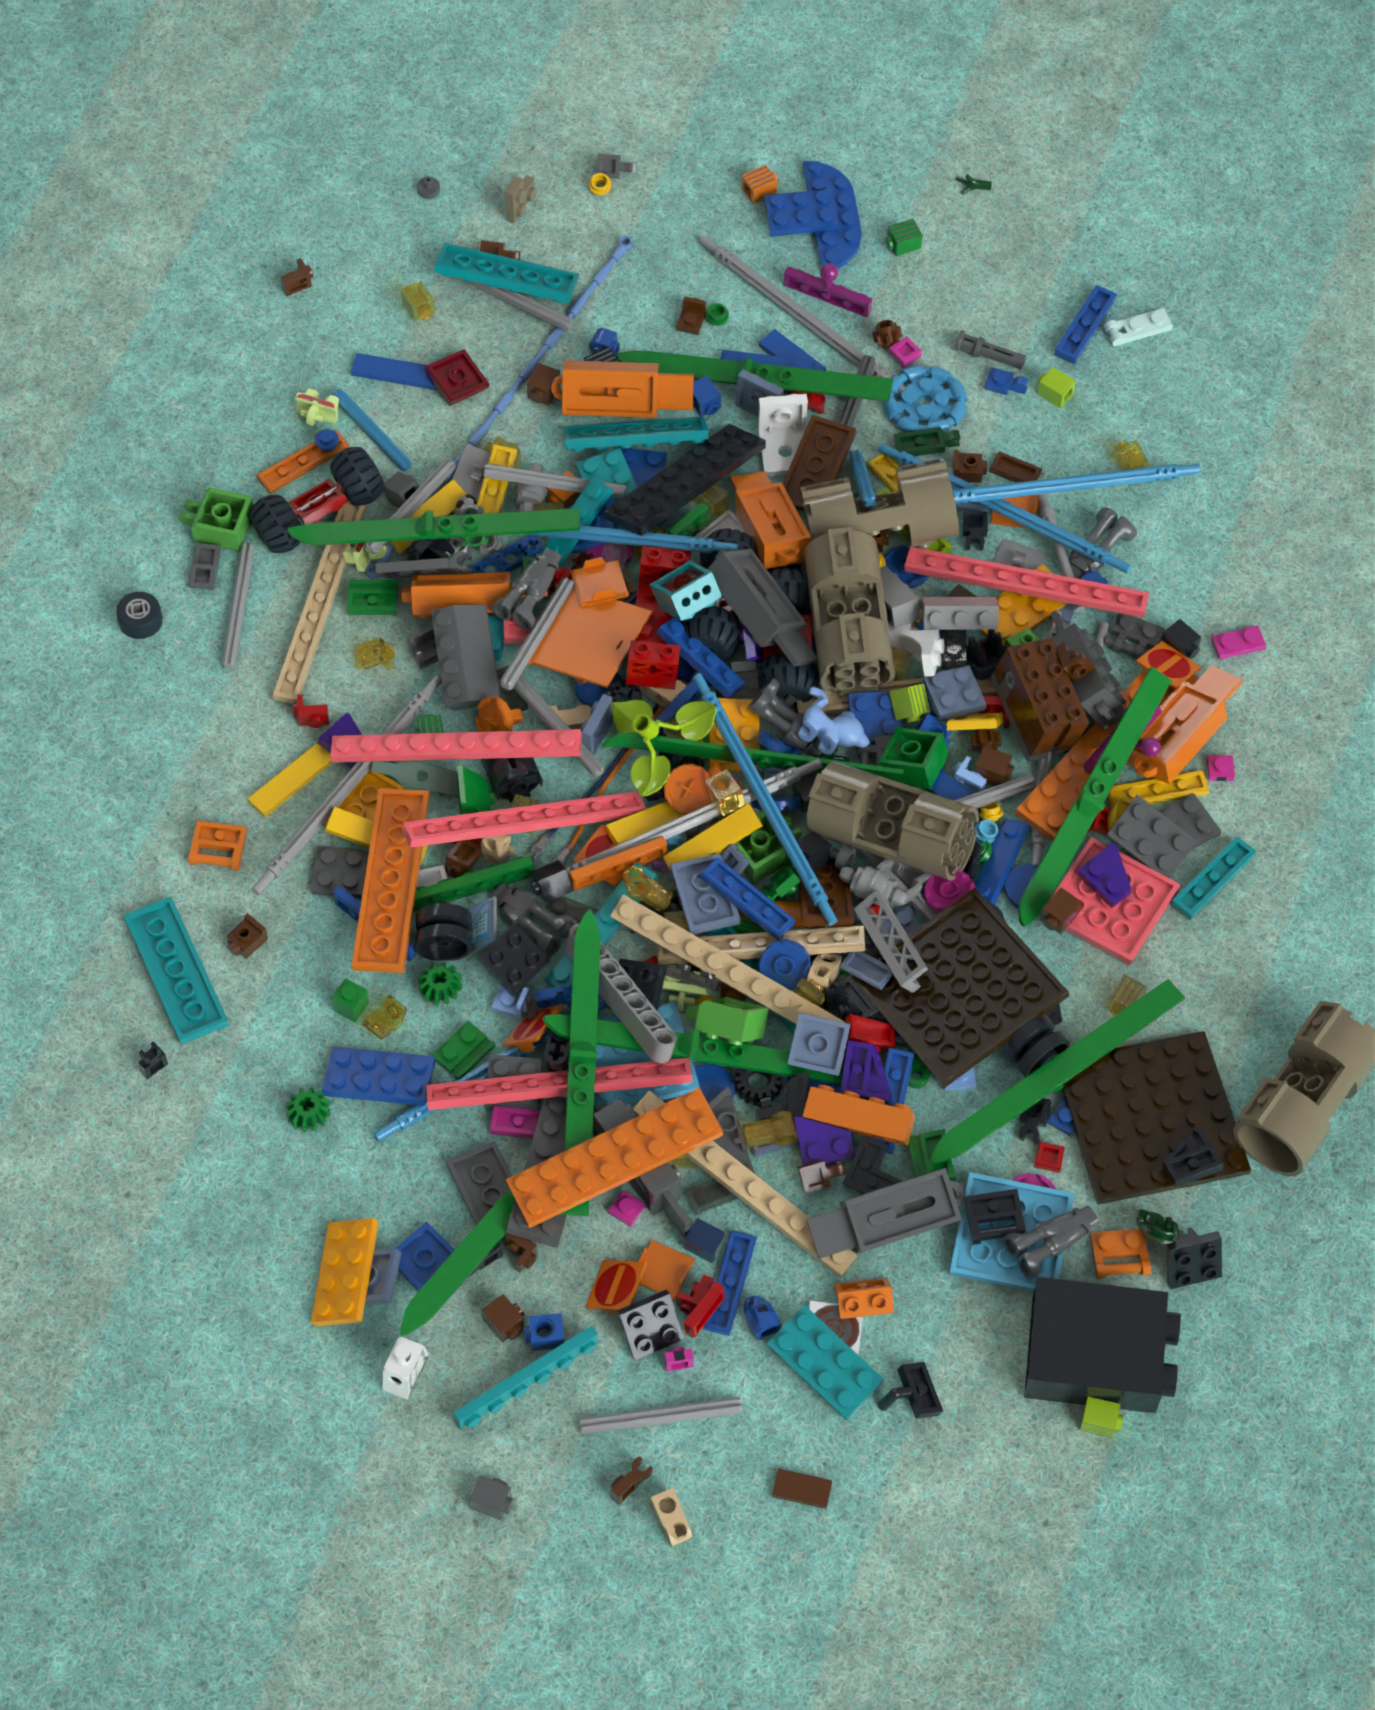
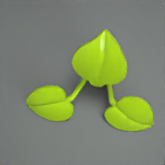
[613,700,717,796]

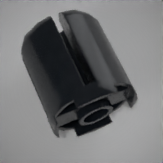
[481,730,543,803]

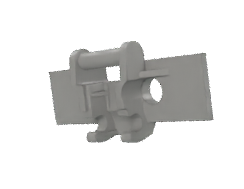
[855,848,939,921]

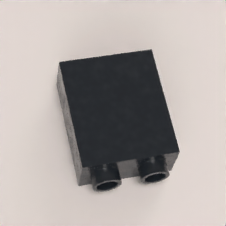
[1024,1277,1181,1414]

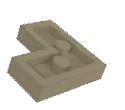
[505,175,537,223]

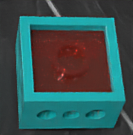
[650,561,722,621]

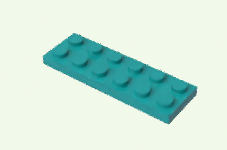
[434,243,579,304]
[563,416,709,452]
[123,896,229,1045]

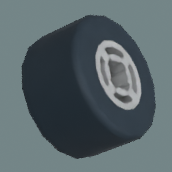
[116,592,163,639]

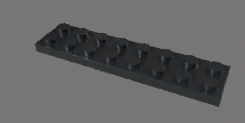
[604,424,766,536]

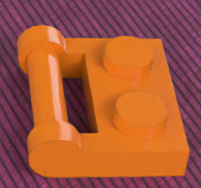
[188,820,248,871]
[1090,1229,1151,1279]

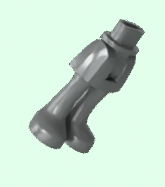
[1069,508,1137,579]
[747,678,821,757]
[491,883,577,958]

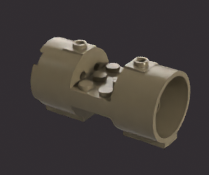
[800,458,959,549]
[804,527,895,696]
[807,761,979,881]
[1233,1001,1375,1176]

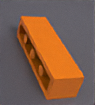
[802,1085,916,1147]

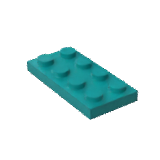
[575,448,654,545]
[767,1305,884,1420]

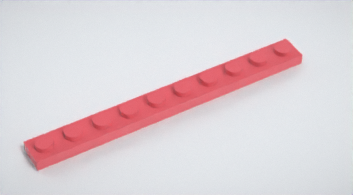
[905,546,1149,618]
[330,729,582,763]
[402,791,647,848]
[426,1058,692,1110]

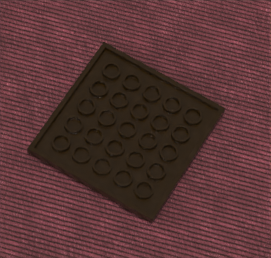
[852,888,1069,1088]
[1062,1031,1251,1205]

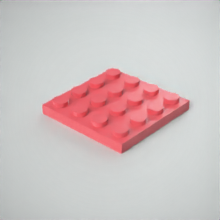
[1041,837,1180,965]

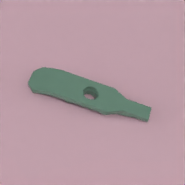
[371,761,458,797]

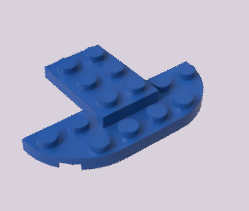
[764,161,861,269]

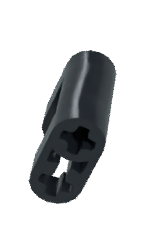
[545,1029,569,1072]

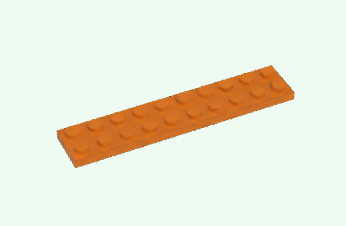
[1015,669,1199,841]

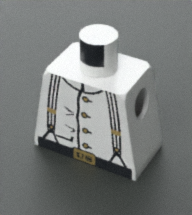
[383,1336,429,1400]

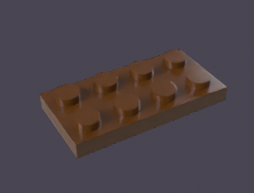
[782,415,857,511]
[798,852,854,927]

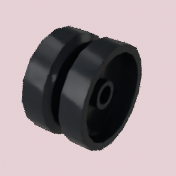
[415,903,472,961]
[1002,1014,1070,1078]

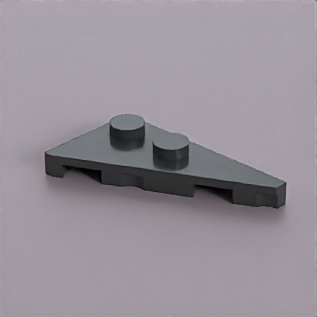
[708,1087,755,1174]

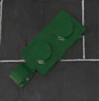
[894,427,960,456]

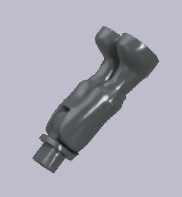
[492,548,561,630]
[1003,1205,1099,1280]

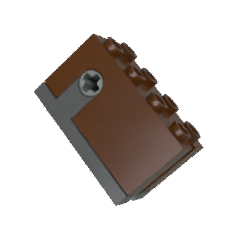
[990,638,1089,762]

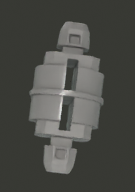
[514,462,548,512]
[839,866,909,906]

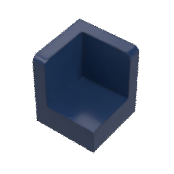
[684,1218,724,1263]

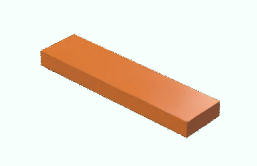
[256,429,350,494]
[570,836,667,891]

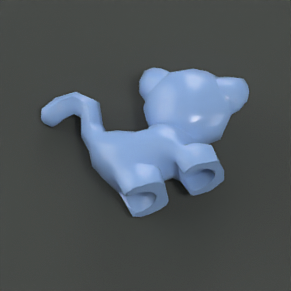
[798,686,870,755]

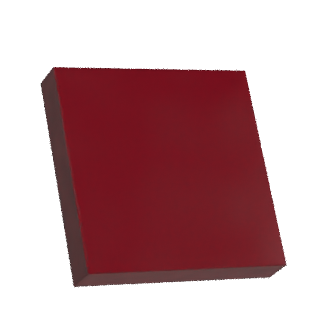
[424,349,490,406]

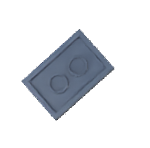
[670,853,740,935]

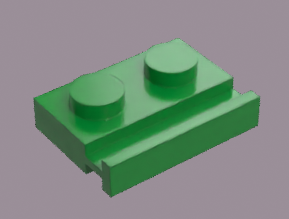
[668,502,709,537]
[347,580,398,615]
[762,862,801,903]
[432,1021,496,1080]
[909,1129,956,1181]

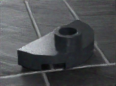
[780,1073,811,1122]

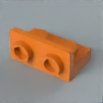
[834,1277,894,1319]

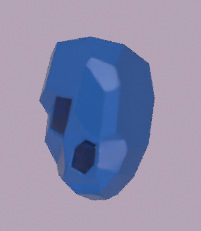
[743,1296,781,1340]

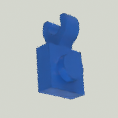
[985,367,1028,395]

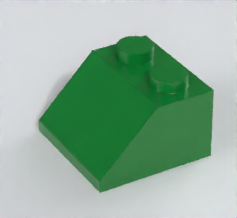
[879,727,949,790]
[457,765,496,815]

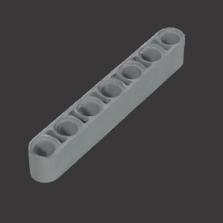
[565,924,676,1063]

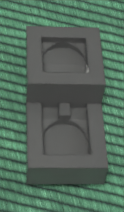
[189,543,221,590]

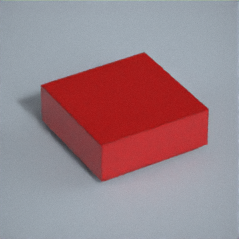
[1034,1141,1065,1173]

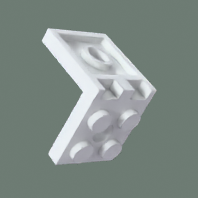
[758,394,808,476]

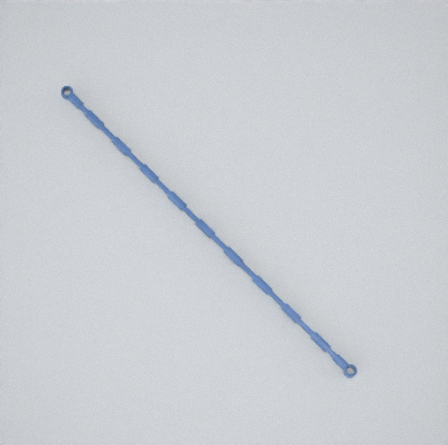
[366,236,632,580]

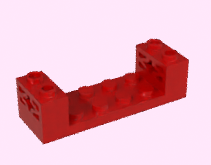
[626,546,691,690]

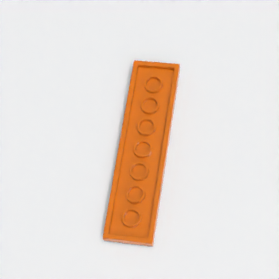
[351,788,430,973]
[506,1088,724,1228]

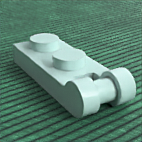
[1104,308,1173,346]

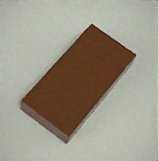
[989,451,1042,483]
[772,1468,832,1509]

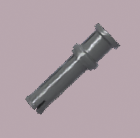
[954,330,1027,370]

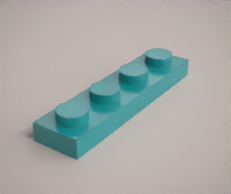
[539,476,614,569]
[1171,836,1257,920]

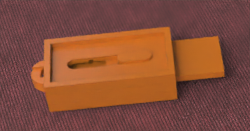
[551,360,694,418]
[730,471,811,569]
[400,572,547,619]
[1128,665,1242,784]

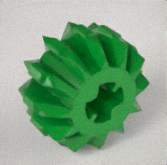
[418,961,462,1006]
[286,1086,331,1133]

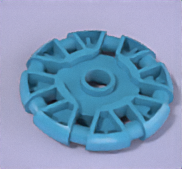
[882,365,967,433]

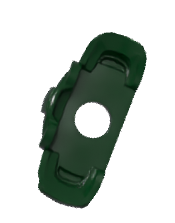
[1136,1209,1179,1244]

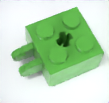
[179,487,253,552]
[731,811,803,884]
[685,997,769,1045]

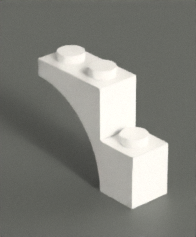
[888,622,945,676]

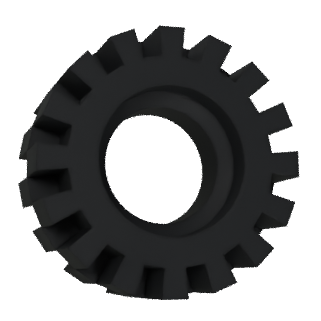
[735,1068,782,1106]

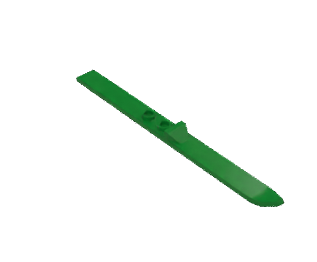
[615,351,893,402]
[287,508,580,545]
[1018,667,1172,927]
[602,732,904,783]
[561,909,601,1216]
[931,979,1185,1164]
[542,1014,845,1085]
[400,1111,597,1336]

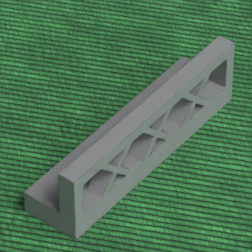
[854,890,928,993]

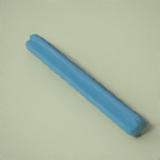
[332,389,412,471]
[849,449,876,508]

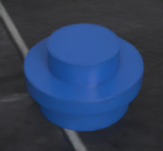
[315,429,339,452]

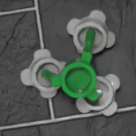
[445,498,502,556]

